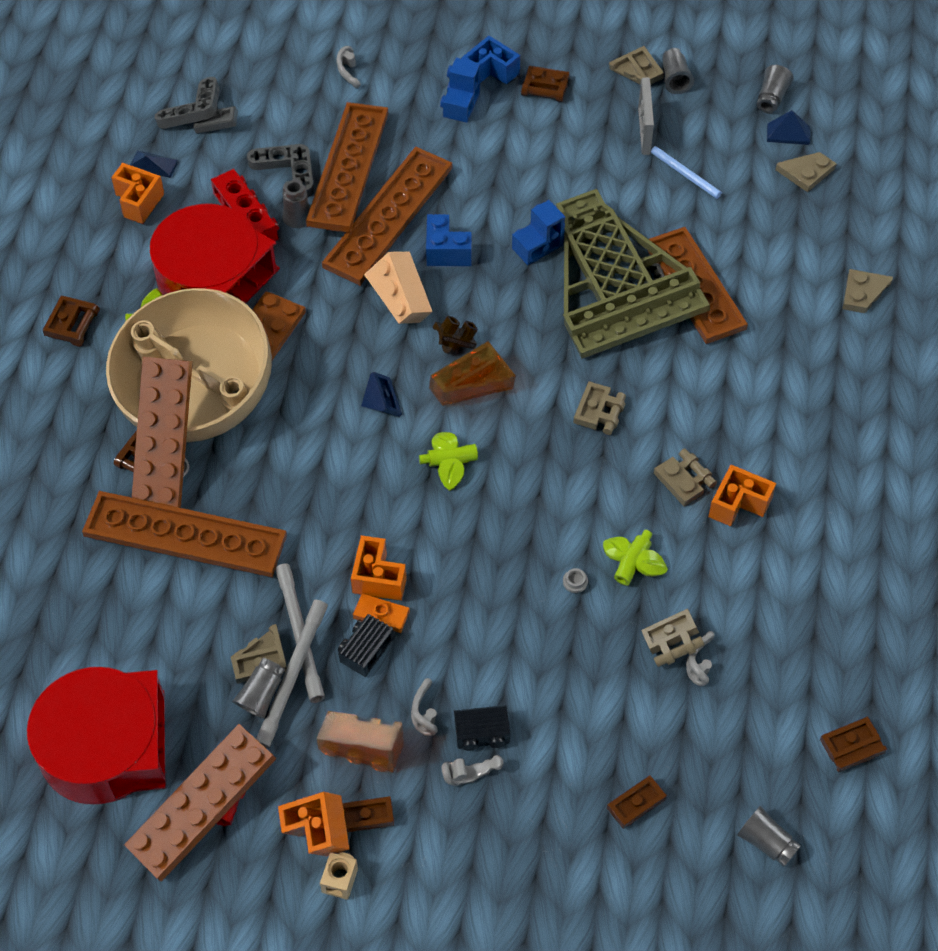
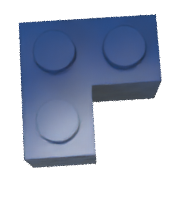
[461,36,520,84]
[440,58,480,123]
[512,200,565,265]
[426,214,472,266]

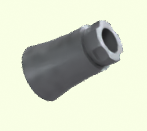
[663,48,694,94]
[757,65,793,114]
[282,179,310,228]
[232,658,285,719]
[737,806,800,867]

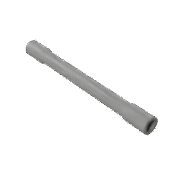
[276,564,325,703]
[256,599,328,748]

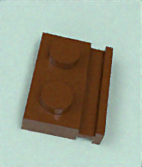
[820,716,887,773]

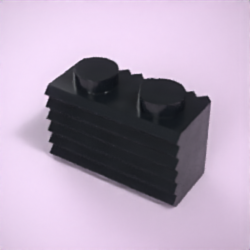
[338,614,394,677]
[454,705,510,751]

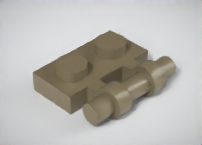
[573,381,626,435]
[654,448,717,507]
[641,609,705,667]

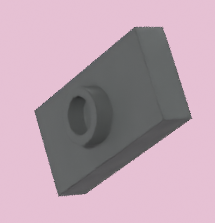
[193,106,238,133]

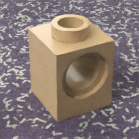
[320,852,358,900]

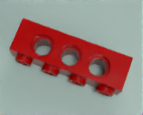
[211,169,279,241]

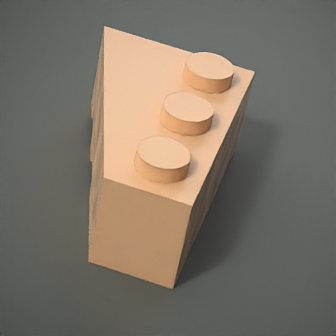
[364,252,433,324]

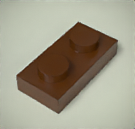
[607,775,667,829]
[342,796,394,832]

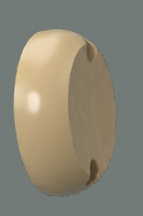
[106,288,272,442]

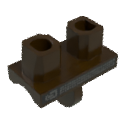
[433,315,478,354]

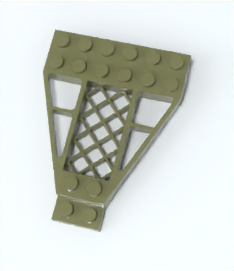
[556,189,710,359]

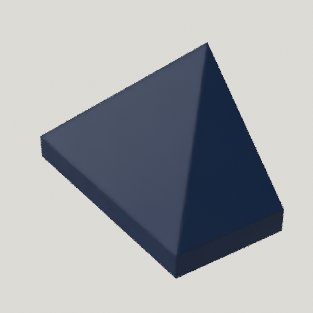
[767,110,810,145]
[130,151,178,178]
[361,372,402,417]

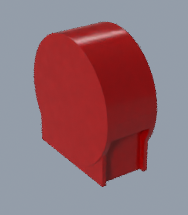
[150,204,280,304]
[27,667,166,804]

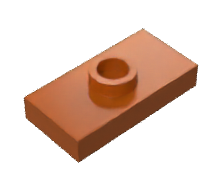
[353,593,410,633]

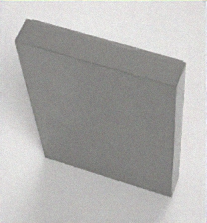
[638,78,654,155]

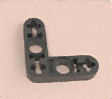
[154,77,220,129]
[247,144,314,197]

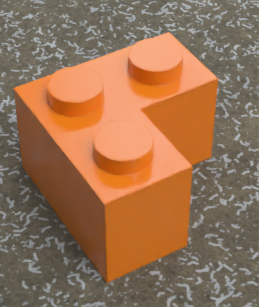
[111,163,165,224]
[708,465,776,526]
[351,535,407,601]
[278,792,349,856]

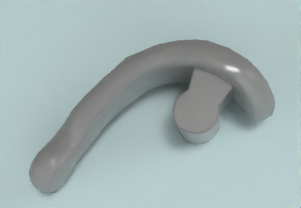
[337,46,361,88]
[686,631,715,686]
[411,678,438,736]
[442,755,503,786]

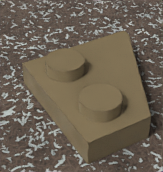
[609,46,664,85]
[775,152,836,192]
[842,269,893,313]
[231,624,287,684]

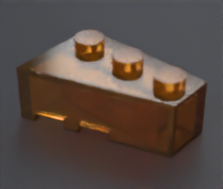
[429,341,516,406]
[317,711,404,772]

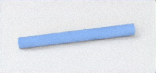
[651,146,722,199]

